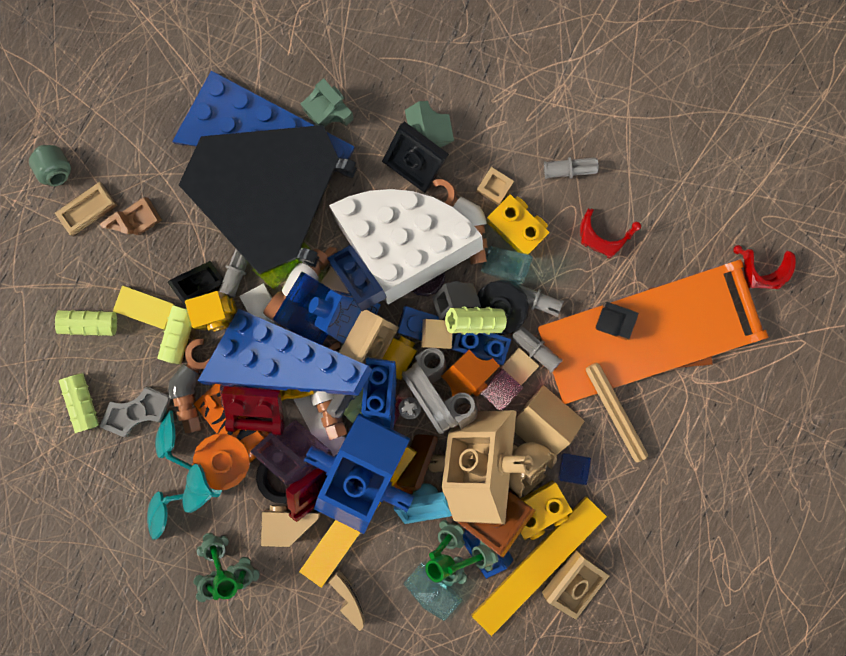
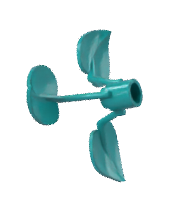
[147,410,222,540]

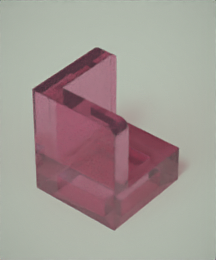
[480,369,523,411]

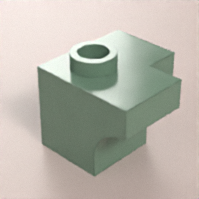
[300,78,354,127]
[405,101,454,148]

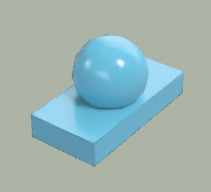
[393,483,452,524]

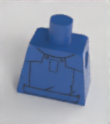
[309,290,381,344]

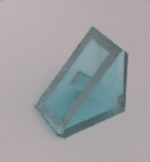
[481,246,533,285]
[403,563,463,621]

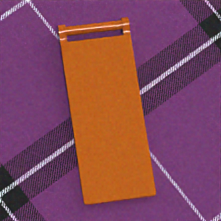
[538,259,769,404]

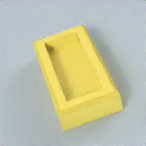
[113,286,176,330]

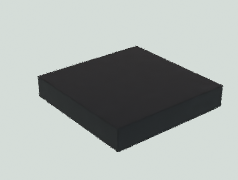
[382,121,449,193]

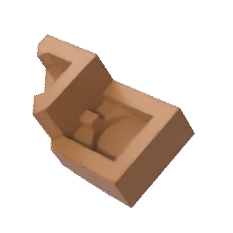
[100,197,162,235]

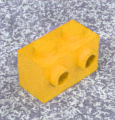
[486,194,550,259]
[185,291,237,332]
[521,480,573,540]

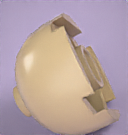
[509,442,557,498]

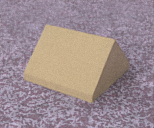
[339,310,399,364]
[514,385,584,456]
[542,549,609,619]

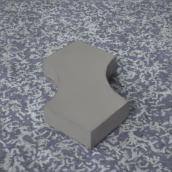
[99,386,172,437]

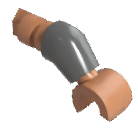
[168,339,210,434]

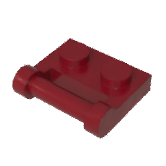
[221,386,284,436]

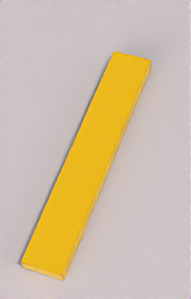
[299,445,417,588]
[471,496,607,636]

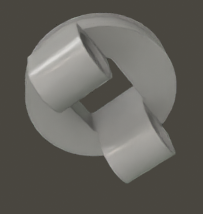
[402,348,478,434]

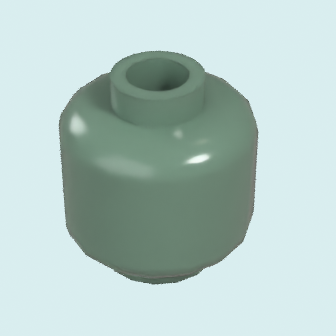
[29,145,71,186]

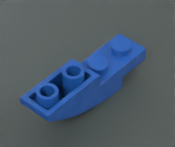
[396,306,511,365]
[361,357,396,430]

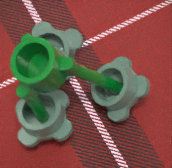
[425,520,498,586]
[193,533,260,602]

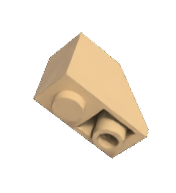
[261,504,321,547]

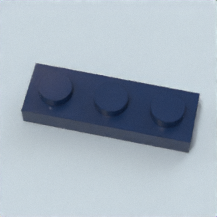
[327,245,387,311]

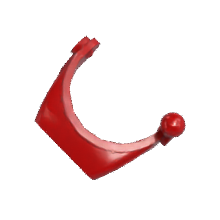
[580,208,641,259]
[733,245,796,289]

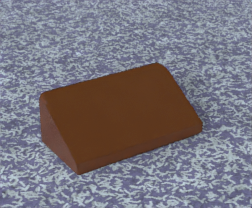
[397,434,438,492]

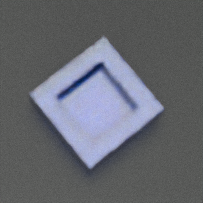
[558,452,591,485]

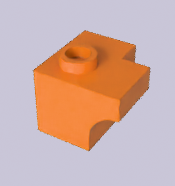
[441,350,500,397]

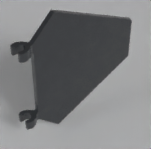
[179,125,357,275]

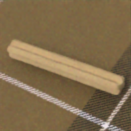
[586,363,648,462]

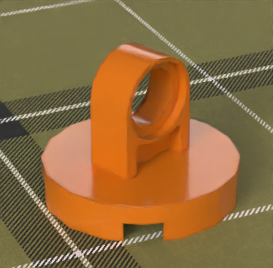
[192,434,250,490]

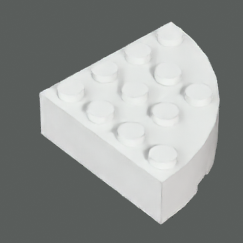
[329,189,483,305]

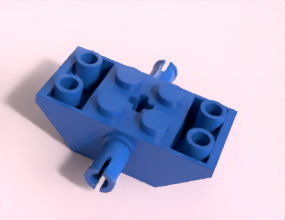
[304,413,415,534]

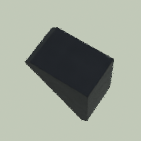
[167,261,223,306]

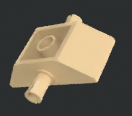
[428,410,533,524]

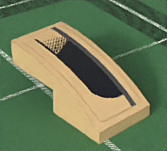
[329,570,365,631]

